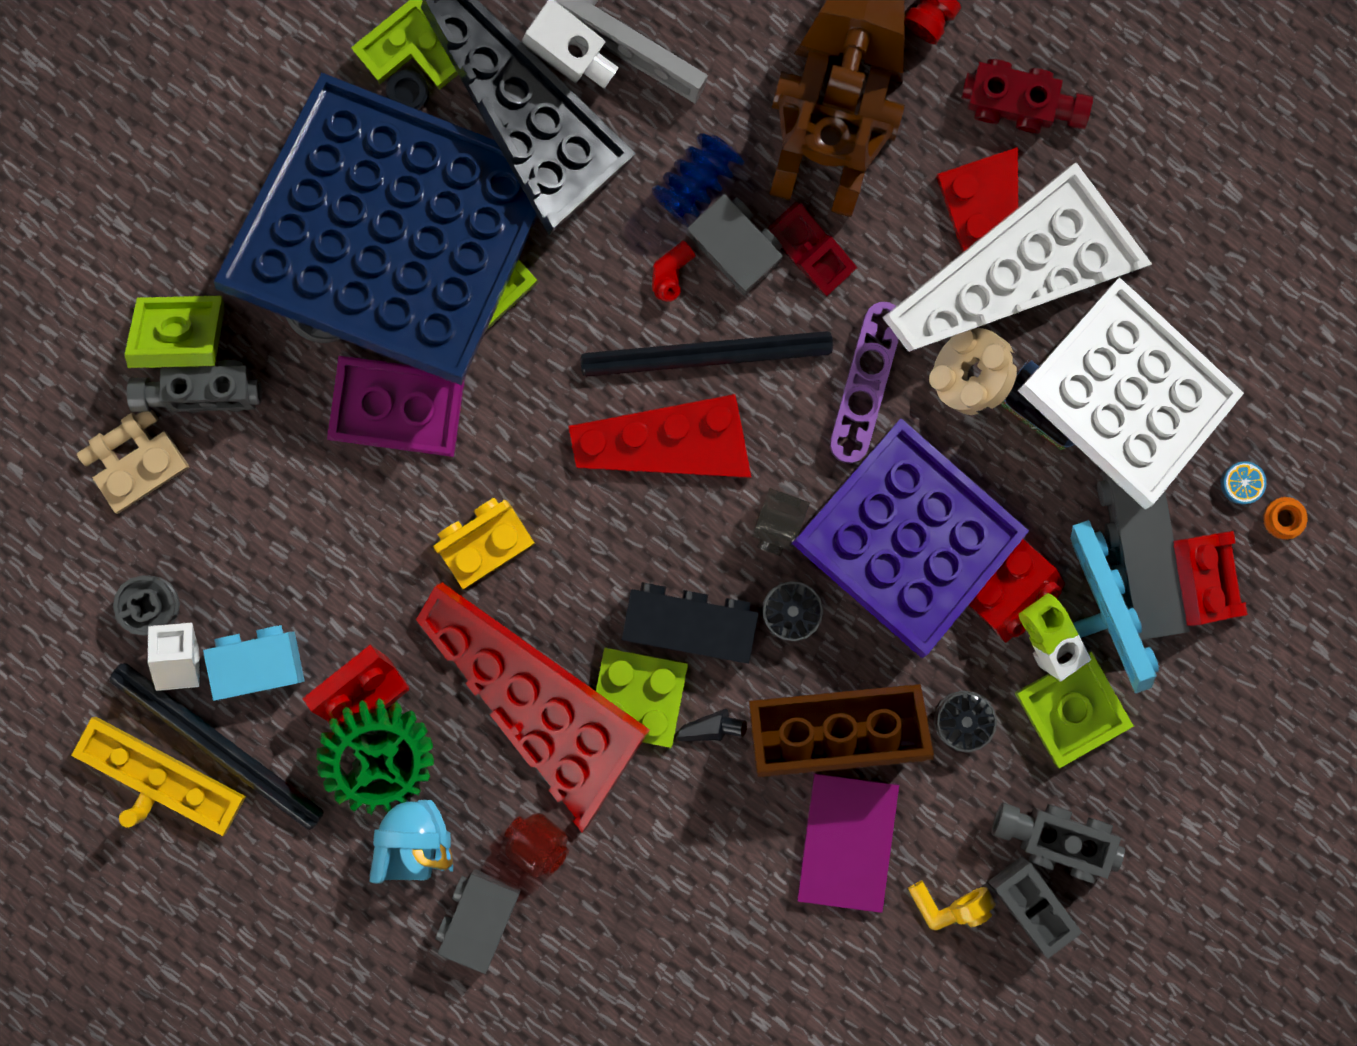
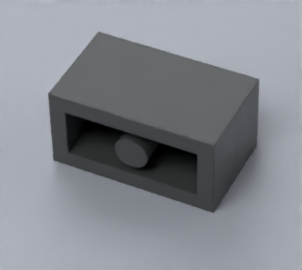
[687,194,783,296]
[435,869,522,974]

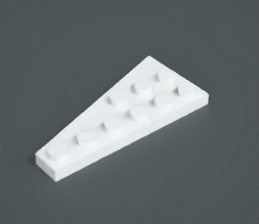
[882,163,1152,352]

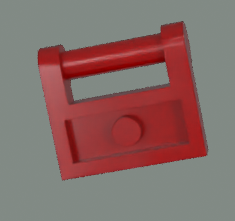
[1173,531,1248,626]

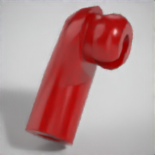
[652,240,696,302]

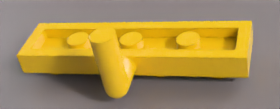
[71,717,246,836]

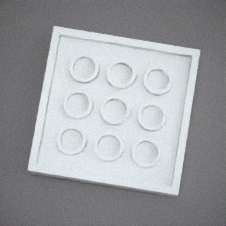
[1018,277,1244,510]

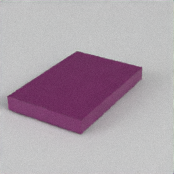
[327,356,466,457]
[797,773,899,913]

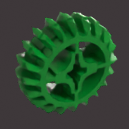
[316,698,434,816]

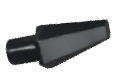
[677,709,747,741]

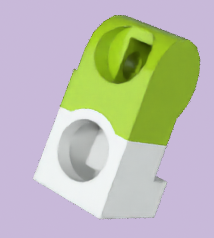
[1019,593,1091,681]

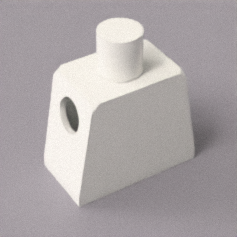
[521,0,619,88]

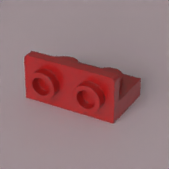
[302,645,409,723]

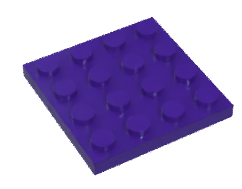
[792,419,1029,658]

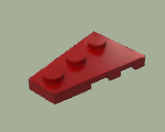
[936,147,1018,253]

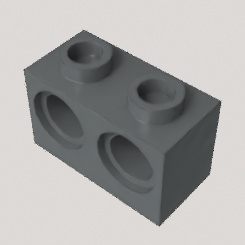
[988,856,1082,959]

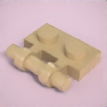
[77,410,190,514]

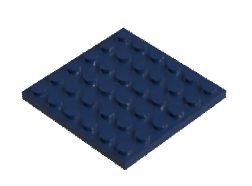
[214,73,538,385]

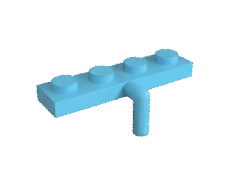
[1070,520,1159,694]

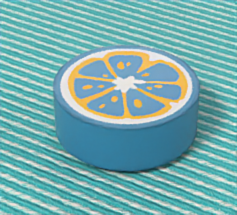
[1221,461,1267,504]

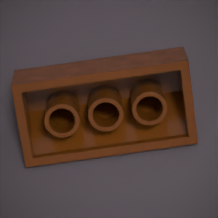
[749,684,934,777]

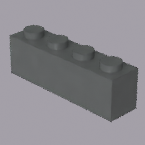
[1097,472,1190,640]

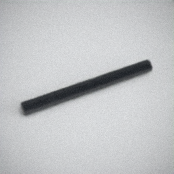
[580,331,833,377]
[109,663,324,830]

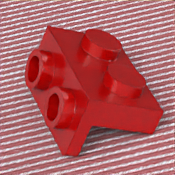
[968,539,1065,643]

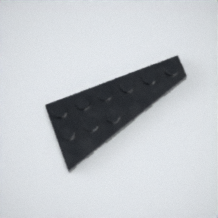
[421,0,636,235]

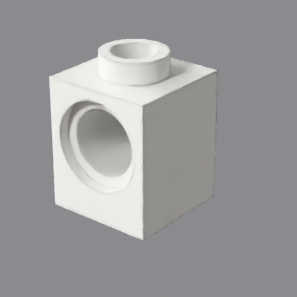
[148,623,200,691]

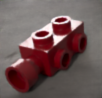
[961,59,1093,134]

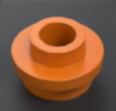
[1263,497,1308,540]

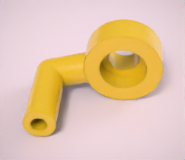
[908,880,996,930]

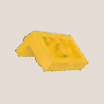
[433,498,535,589]

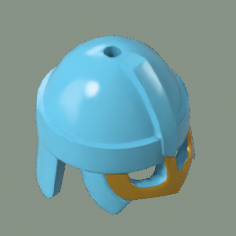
[369,800,454,884]

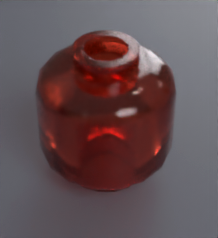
[504,813,570,878]

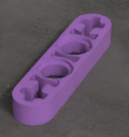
[830,302,899,463]

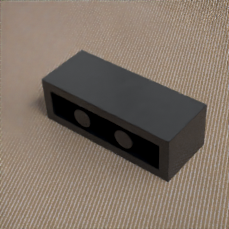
[622,582,758,664]

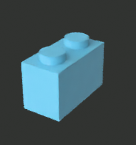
[203,625,305,701]

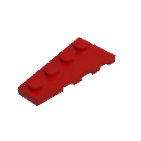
[568,394,752,478]

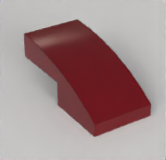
[766,202,858,296]

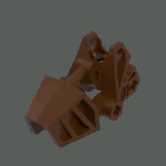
[770,0,905,217]

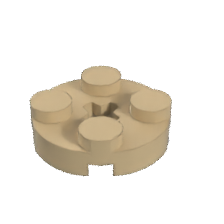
[929,328,1017,415]

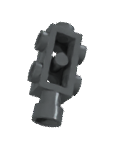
[127,360,262,413]
[992,802,1125,883]

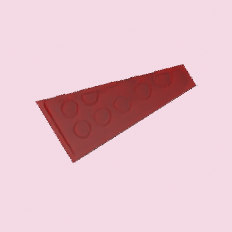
[416,582,650,833]

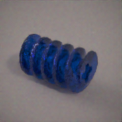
[652,133,745,227]

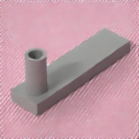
[554,0,708,103]

